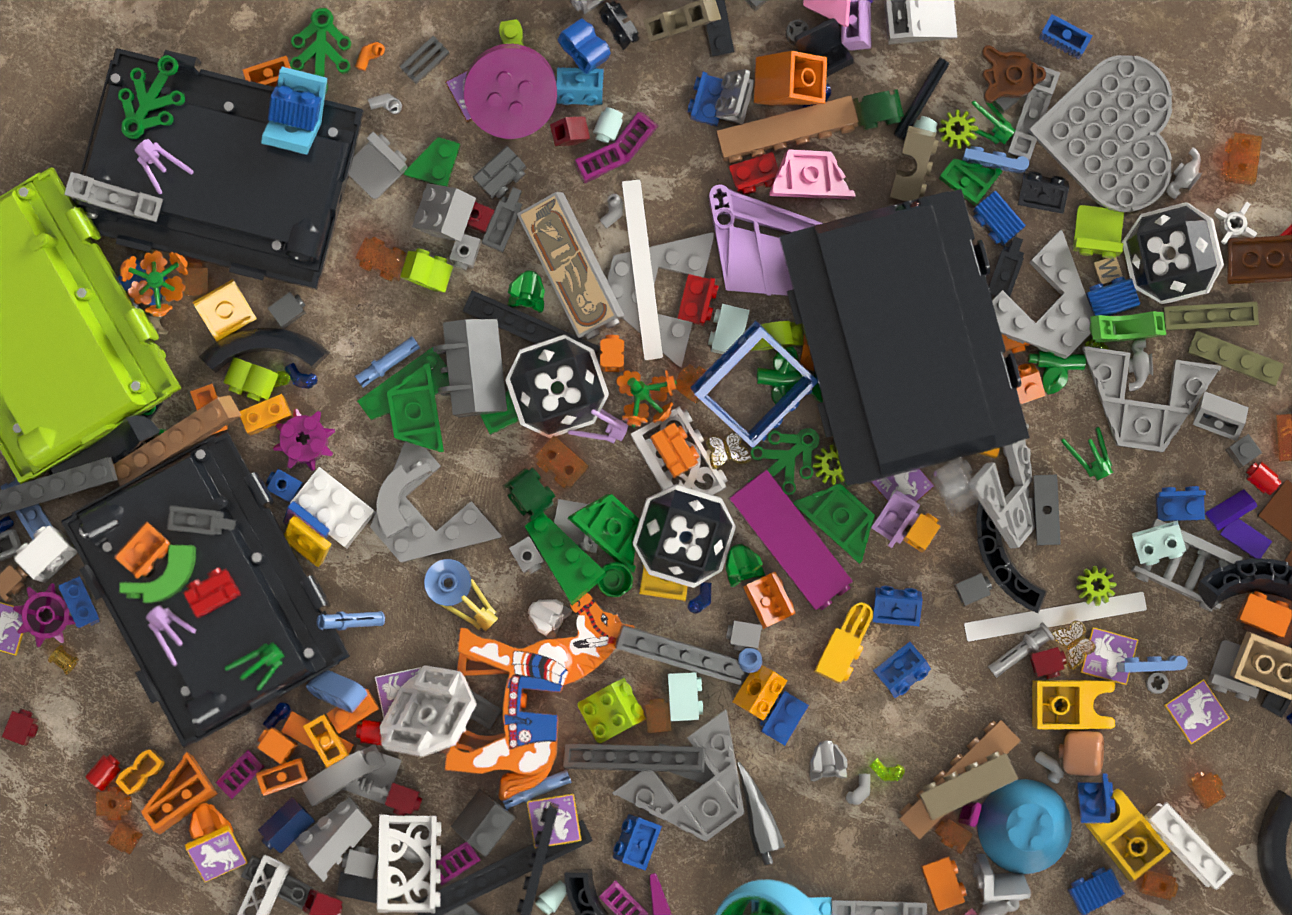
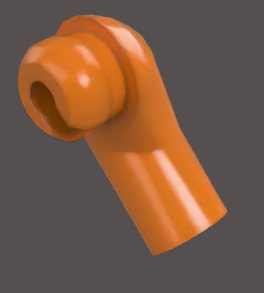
[355,42,385,71]

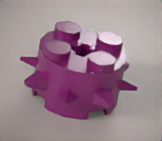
[273,409,335,471]
[13,583,75,647]

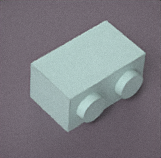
[708,304,750,354]
[668,672,703,721]

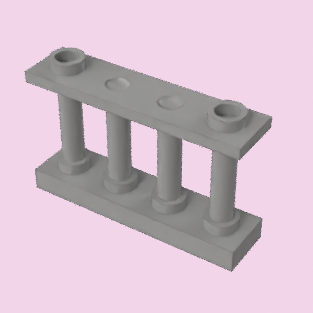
[1131,519,1243,612]

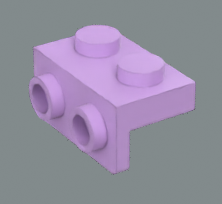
[871,490,920,548]

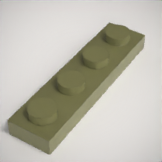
[1163,302,1259,331]
[1187,331,1284,386]

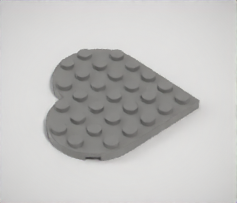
[1028,55,1172,213]

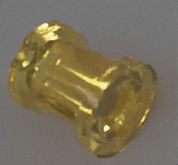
[48,645,79,675]

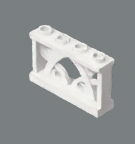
[631,406,728,495]
[1144,803,1233,890]
[377,815,441,913]

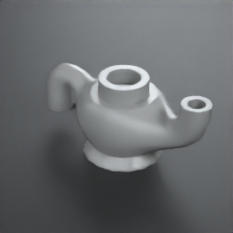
[1166,147,1203,200]
[1129,339,1153,391]
[977,899,1019,915]

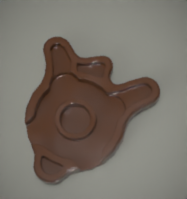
[981,45,1046,103]

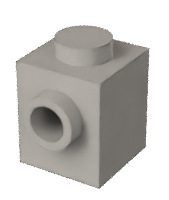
[450,234,481,270]
[509,536,544,574]
[726,621,762,651]
[342,846,379,879]

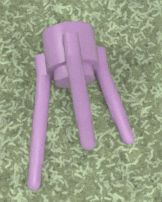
[135,139,193,194]
[568,409,629,444]
[146,605,196,666]

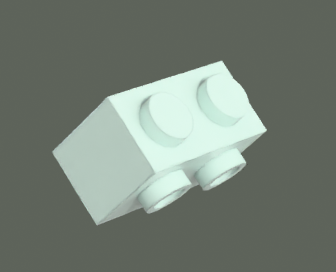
[1132,520,1186,566]

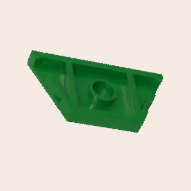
[387,363,444,452]
[793,484,875,564]
[567,494,639,573]

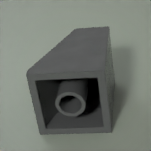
[451,789,517,856]

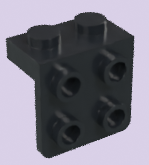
[794,18,854,77]

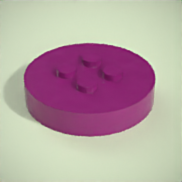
[464,44,557,139]

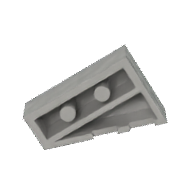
[294,797,372,882]

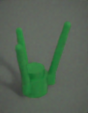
[961,101,1016,145]
[1061,427,1113,481]
[225,642,284,690]

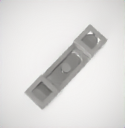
[1008,65,1060,160]
[64,172,163,222]
[832,900,927,915]

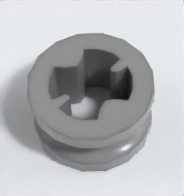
[1146,673,1169,694]

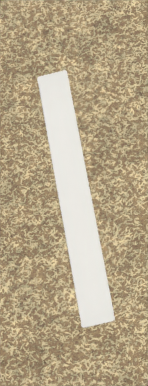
[622,180,663,360]
[964,592,1147,641]

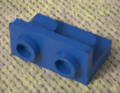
[687,72,723,126]
[1156,486,1206,521]
[59,576,100,628]
[872,586,922,626]
[873,642,931,698]
[759,691,809,746]
[1077,773,1115,823]
[613,814,662,871]

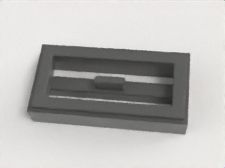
[400,35,450,84]

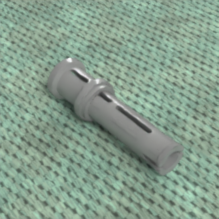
[988,622,1055,678]

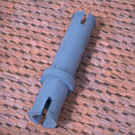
[355,336,420,388]
[317,611,385,630]
[503,769,572,810]

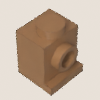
[0,565,28,602]

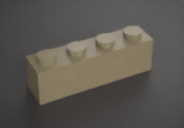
[919,751,1018,820]

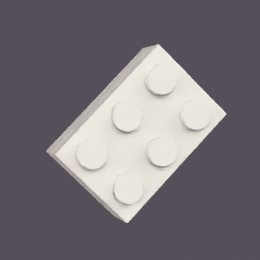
[290,467,376,548]
[14,526,78,583]

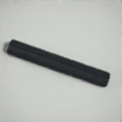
[894,58,949,140]

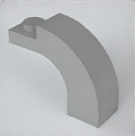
[377,461,432,539]
[301,744,386,807]

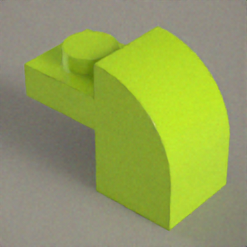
[751,321,803,351]

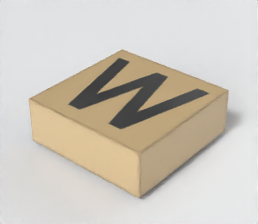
[1093,257,1123,285]

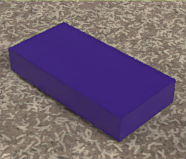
[1205,489,1258,531]
[1219,518,1272,559]

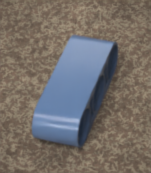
[306,670,368,713]

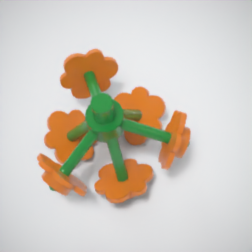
[120,251,188,317]
[616,370,677,427]

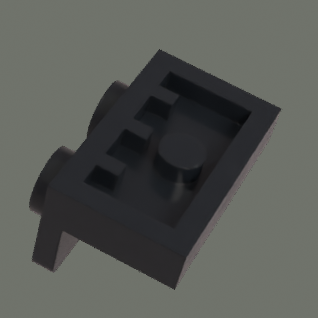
[1018,171,1069,214]

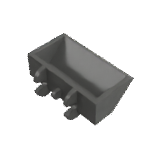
[433,319,507,418]

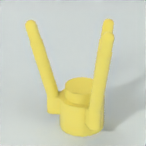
[441,579,498,632]

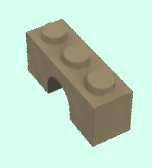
[643,0,721,42]
[890,126,939,201]

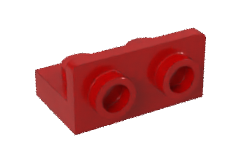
[729,152,779,195]
[677,274,719,326]

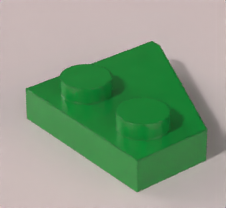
[404,137,461,187]
[938,159,1003,206]

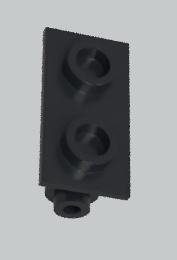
[599,0,640,50]

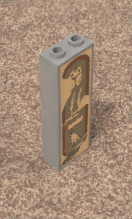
[517,192,625,340]

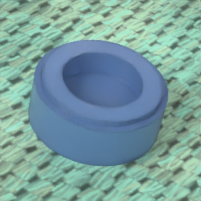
[738,648,762,673]

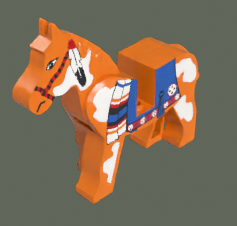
[445,593,635,801]

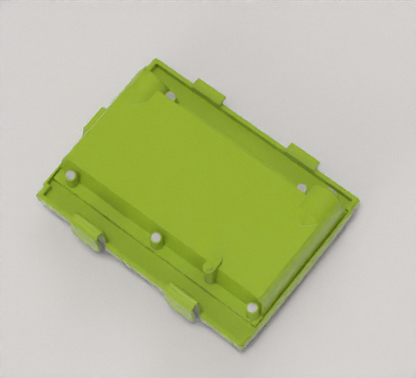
[0,167,182,484]

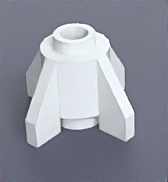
[1214,202,1257,245]
[528,599,572,639]

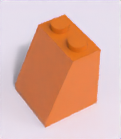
[754,51,827,106]

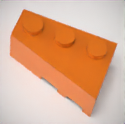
[141,752,218,834]

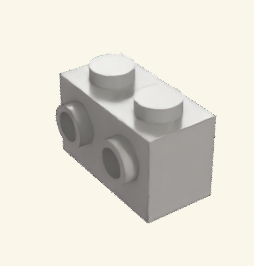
[1193,391,1248,441]

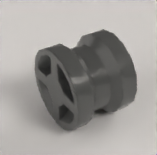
[786,20,809,46]

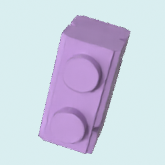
[841,0,871,50]

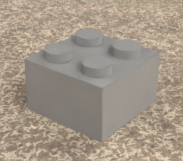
[412,183,476,242]

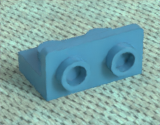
[556,67,603,106]

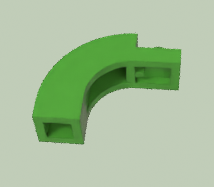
[1090,311,1166,342]
[120,545,196,604]

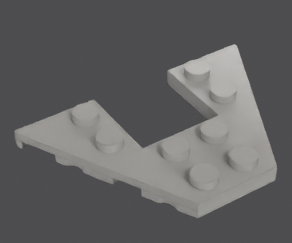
[992,230,1094,359]
[607,232,715,368]
[1083,346,1221,452]
[969,424,1035,549]
[370,441,502,563]
[613,709,744,841]

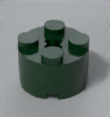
[853,89,904,131]
[502,468,555,522]

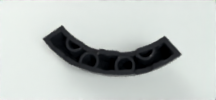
[199,328,330,373]
[50,415,160,499]
[976,501,1048,613]
[1198,558,1292,609]
[1257,790,1292,915]
[564,869,609,915]

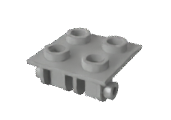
[554,499,598,553]
[343,744,402,804]

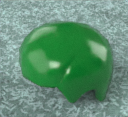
[597,562,633,597]

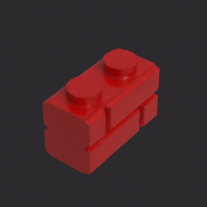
[183,568,241,618]

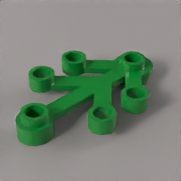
[290,8,352,95]
[118,55,185,139]
[747,428,820,495]

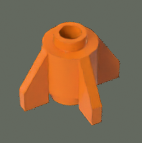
[189,803,234,839]

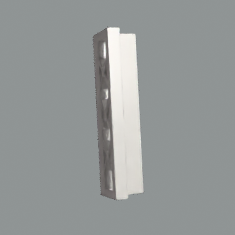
[237,855,290,915]

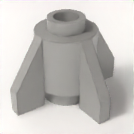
[810,741,848,781]

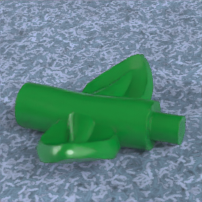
[756,347,803,404]
[1028,351,1086,394]

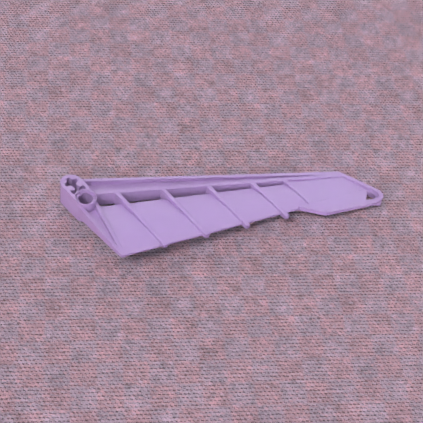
[709,185,822,296]

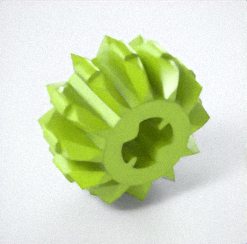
[939,109,979,149]
[813,445,844,485]
[1076,566,1117,606]

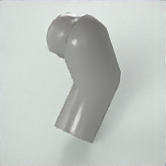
[368,93,402,114]
[1035,751,1064,784]

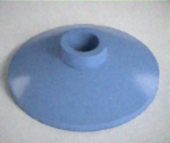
[424,559,471,606]

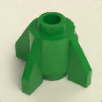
[508,270,545,313]
[725,544,765,587]

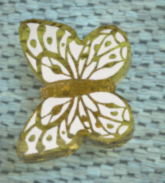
[706,432,752,469]
[1052,621,1096,670]

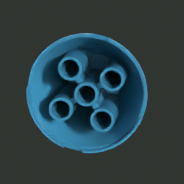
[977,779,1072,874]

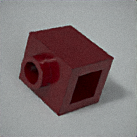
[550,116,590,146]
[466,202,495,234]
[1029,647,1067,679]
[2,708,39,746]
[385,782,423,816]
[302,888,343,915]

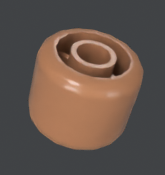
[1059,730,1104,777]

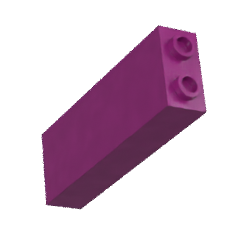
[728,470,853,610]

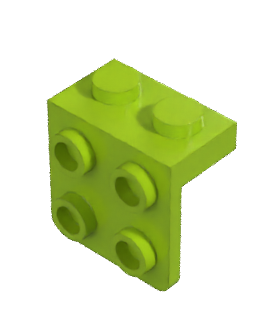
[1073,205,1124,259]
[578,678,646,743]

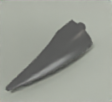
[737,762,785,866]

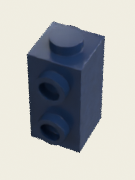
[258,797,315,854]

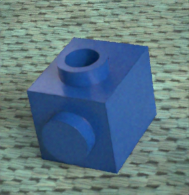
[266,469,304,503]

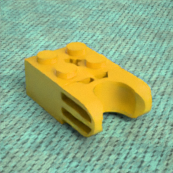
[814,603,873,684]
[1032,680,1115,729]
[1084,789,1171,882]

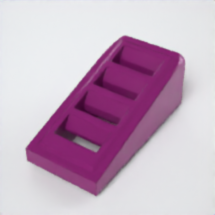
[614,112,659,163]
[574,142,627,184]
[215,750,266,800]
[958,802,982,827]
[436,842,481,886]
[650,872,672,915]
[599,880,649,915]

